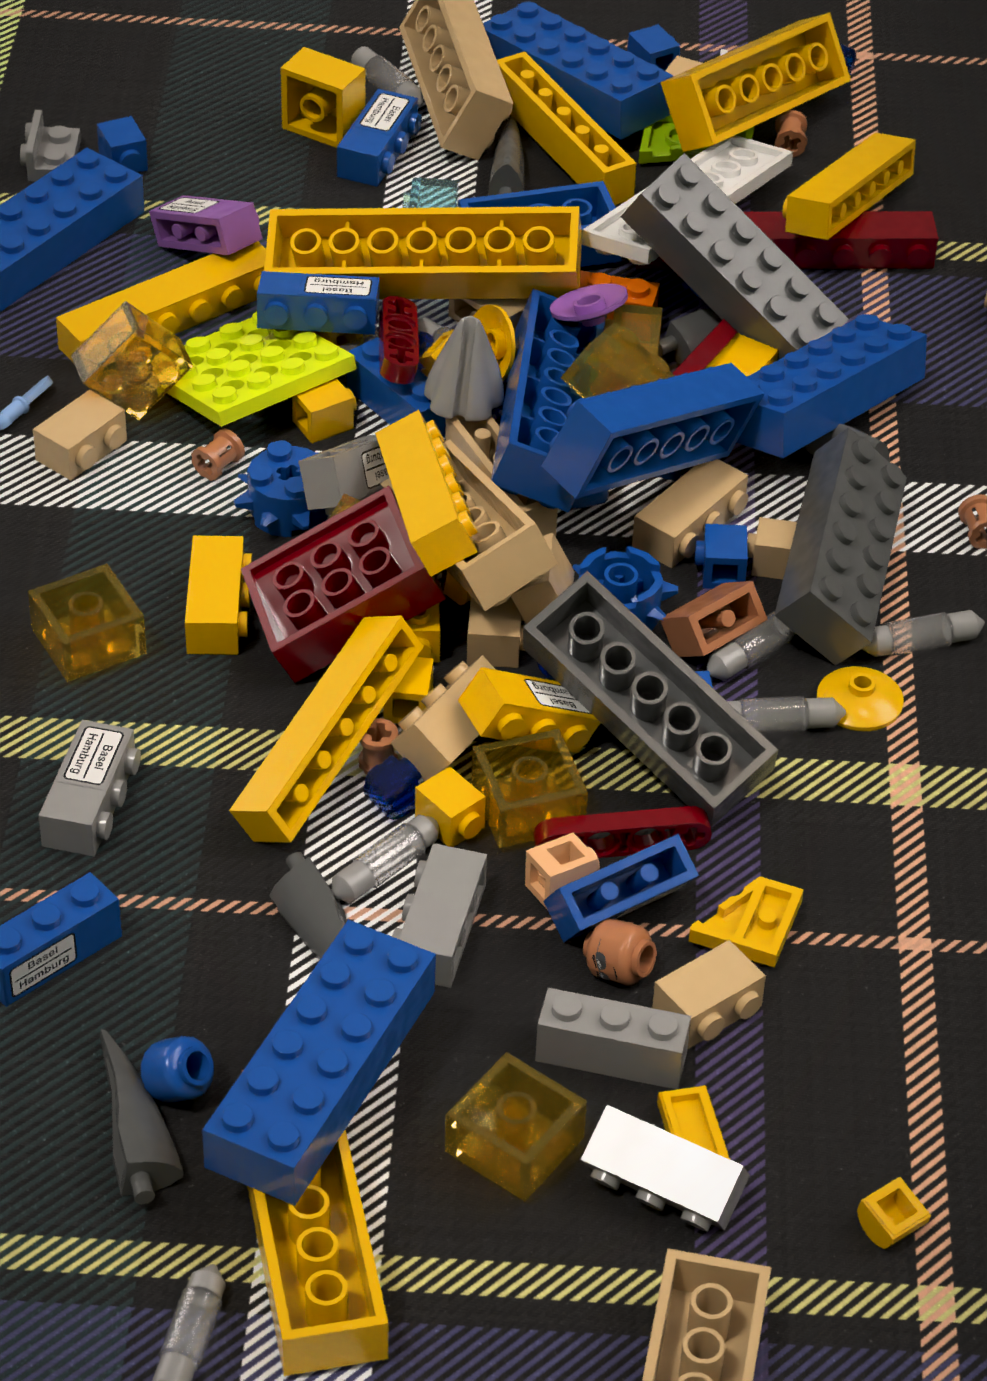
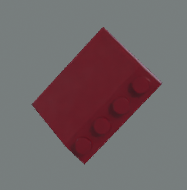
[241,485,446,683]

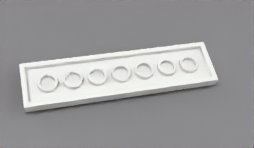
[582,135,793,265]

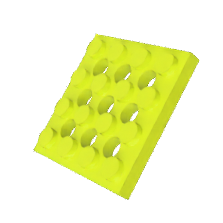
[139,312,357,427]

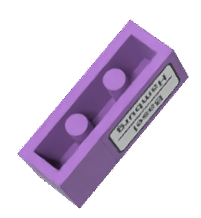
[149,195,263,255]

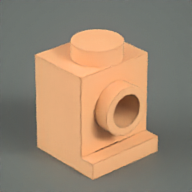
[525,833,600,909]

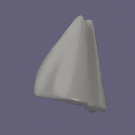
[424,316,504,421]

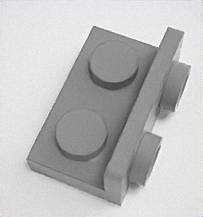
[20,110,81,181]

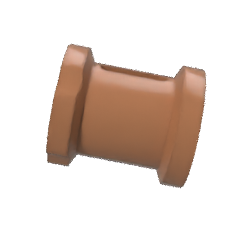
[775,110,807,157]
[191,428,245,481]
[958,494,987,549]
[359,718,398,778]

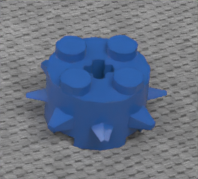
[234,440,329,537]
[573,546,678,631]

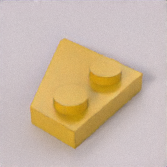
[689,876,804,968]

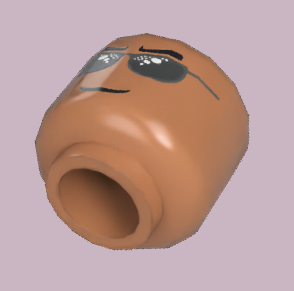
[583,919,657,986]

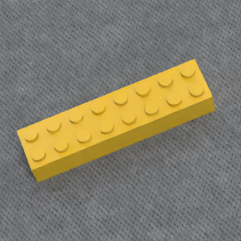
[264,206,582,299]

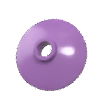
[550,284,628,327]

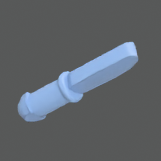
[0,376,53,430]

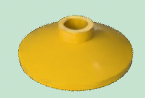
[474,305,516,381]
[816,666,904,731]

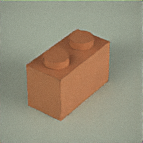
[660,581,768,657]

